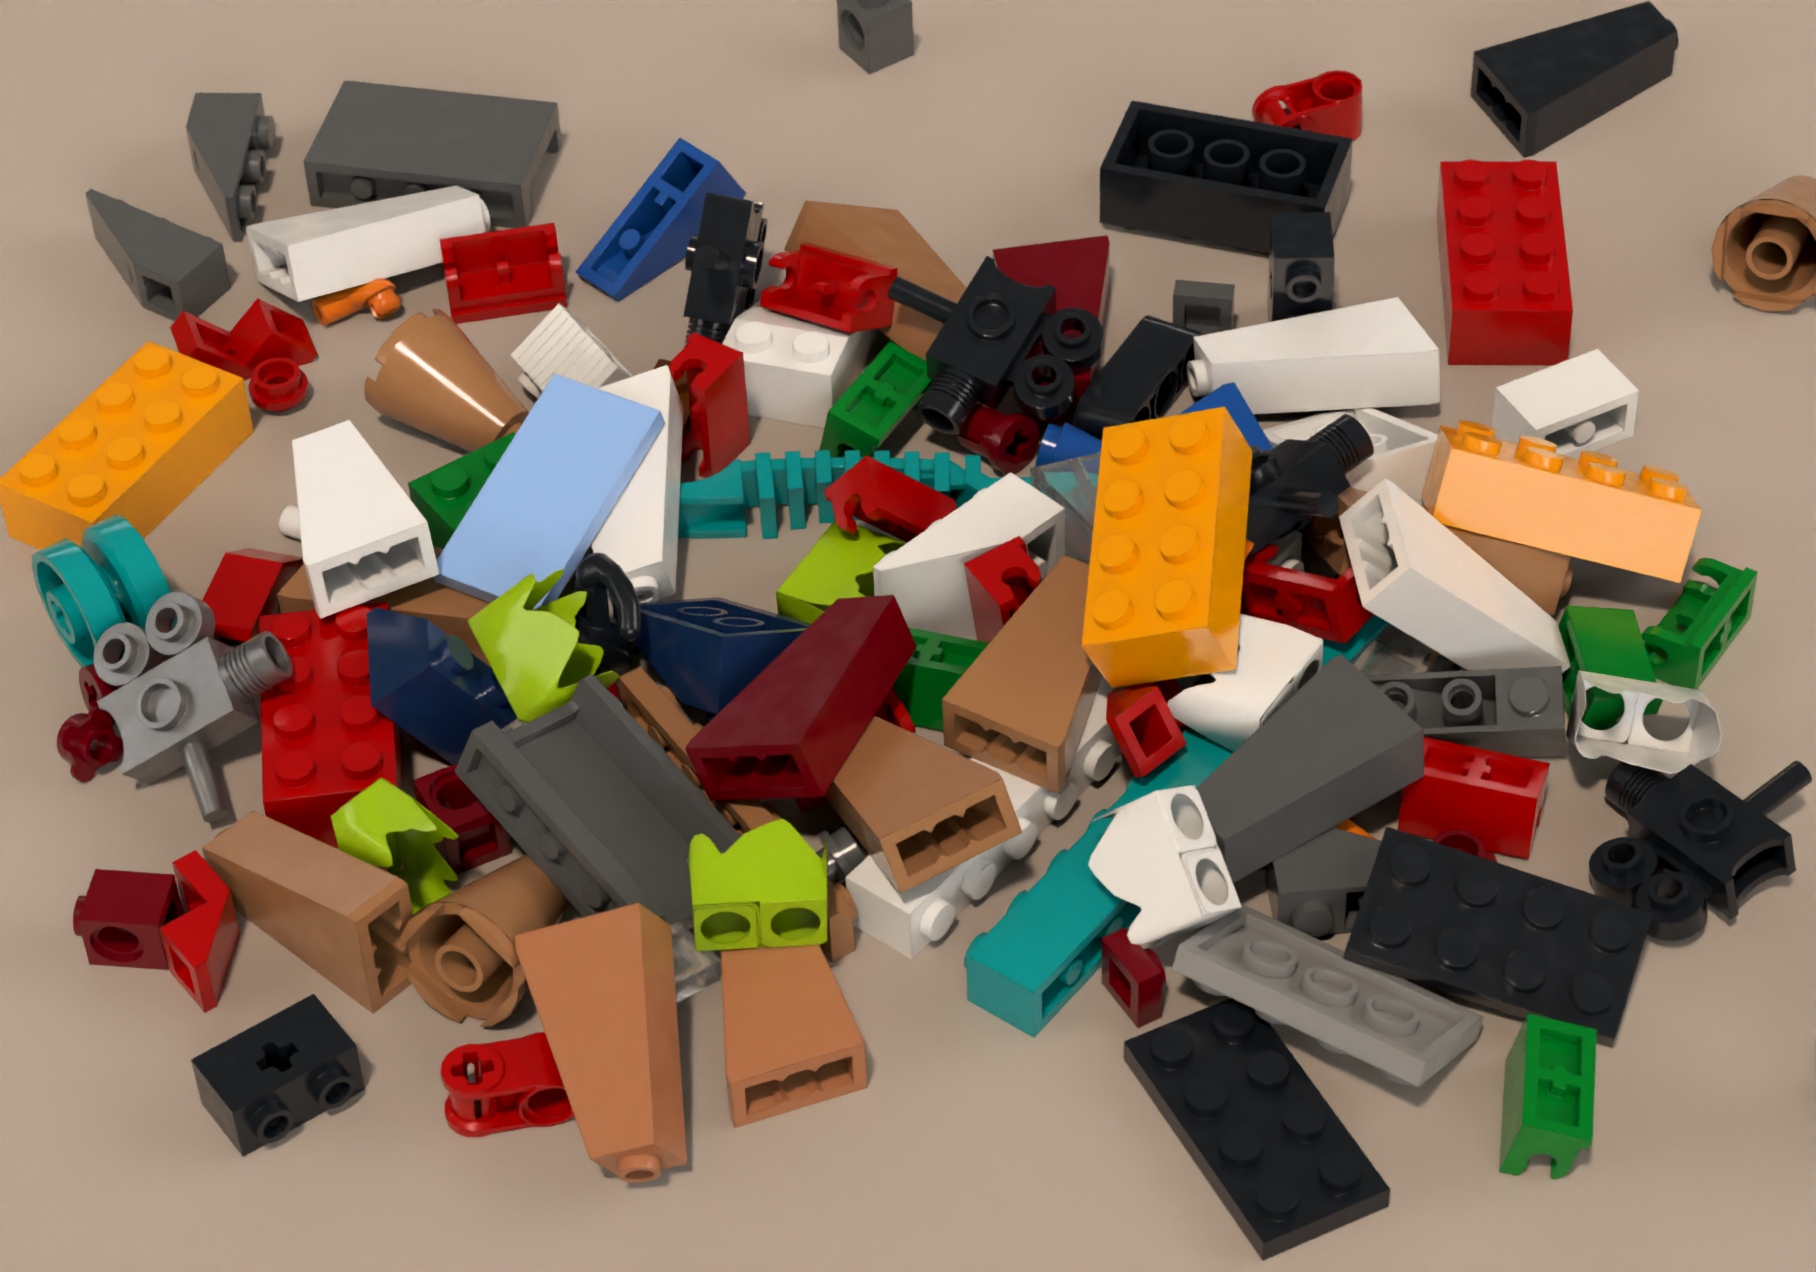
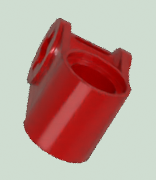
[1251,70,1362,141]
[441,1032,574,1137]

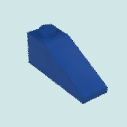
[575,138,746,302]

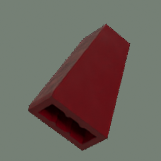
[993,235,1110,430]
[685,595,917,801]

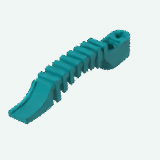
[678,450,1098,539]

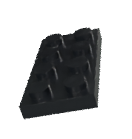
[1343,826,1653,1048]
[1124,998,1390,1261]

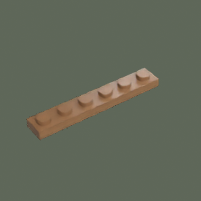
[618,666,858,962]

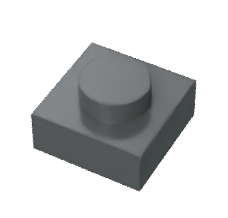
[1173,280,1235,335]

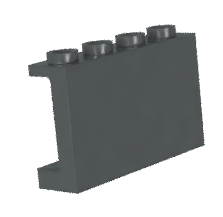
[303,80,562,228]
[455,674,742,938]

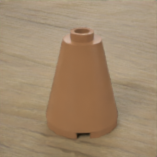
[1711,175,1816,311]
[364,309,529,452]
[400,854,570,1026]

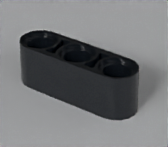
[1073,315,1204,441]

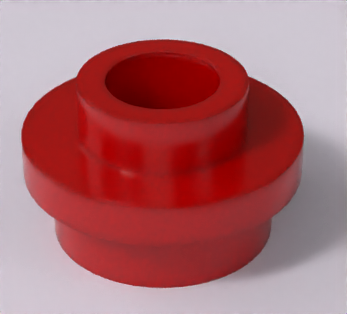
[248,357,309,411]

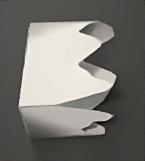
[1167,614,1324,752]
[1566,670,1722,774]
[1088,785,1242,950]

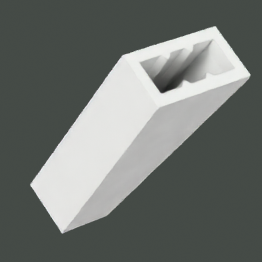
[246,186,490,302]
[1187,297,1440,414]
[591,365,683,607]
[292,420,440,619]
[1339,478,1571,673]

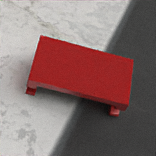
[439,223,567,324]
[760,243,898,333]
[669,332,750,479]
[824,455,957,543]
[964,536,1042,643]
[1240,544,1374,644]
[1397,737,1550,859]

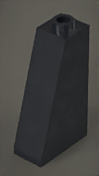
[1470,1,1679,158]

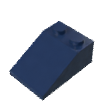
[613,597,811,721]

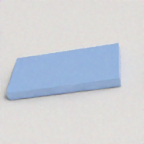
[433,374,665,610]

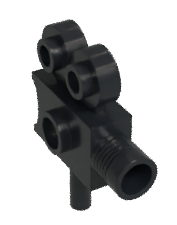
[683,192,768,347]
[888,256,1103,435]
[1246,414,1374,558]
[1589,761,1812,941]

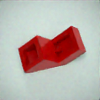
[170,298,318,380]
[202,548,304,642]
[1106,679,1187,778]
[160,850,240,1013]

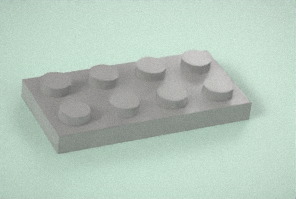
[1172,904,1484,1087]

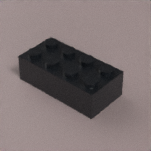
[1100,100,1353,253]

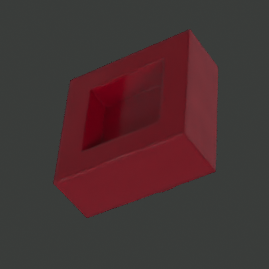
[1102,927,1166,1028]

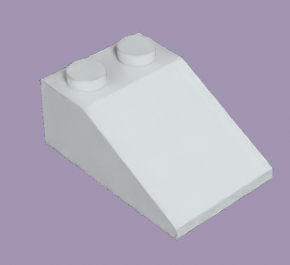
[722,300,880,428]
[1263,408,1438,518]

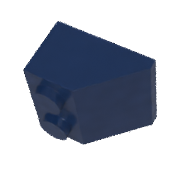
[367,607,518,765]

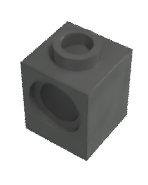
[837,0,914,74]

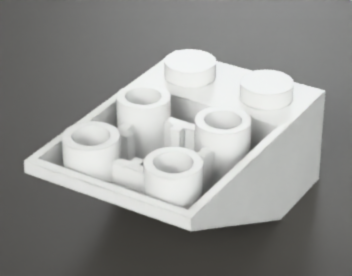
[873,472,1065,641]

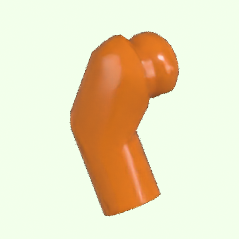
[311,278,401,326]

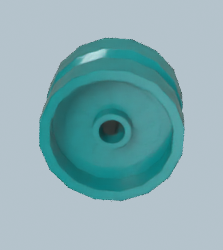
[32,514,177,667]

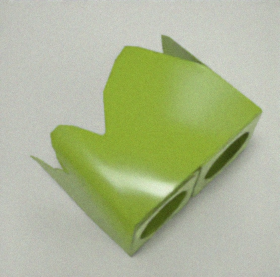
[776,520,906,624]
[467,569,619,723]
[331,778,458,915]
[687,819,829,951]

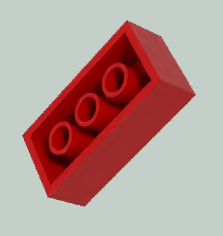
[1436,159,1573,366]
[259,602,404,848]

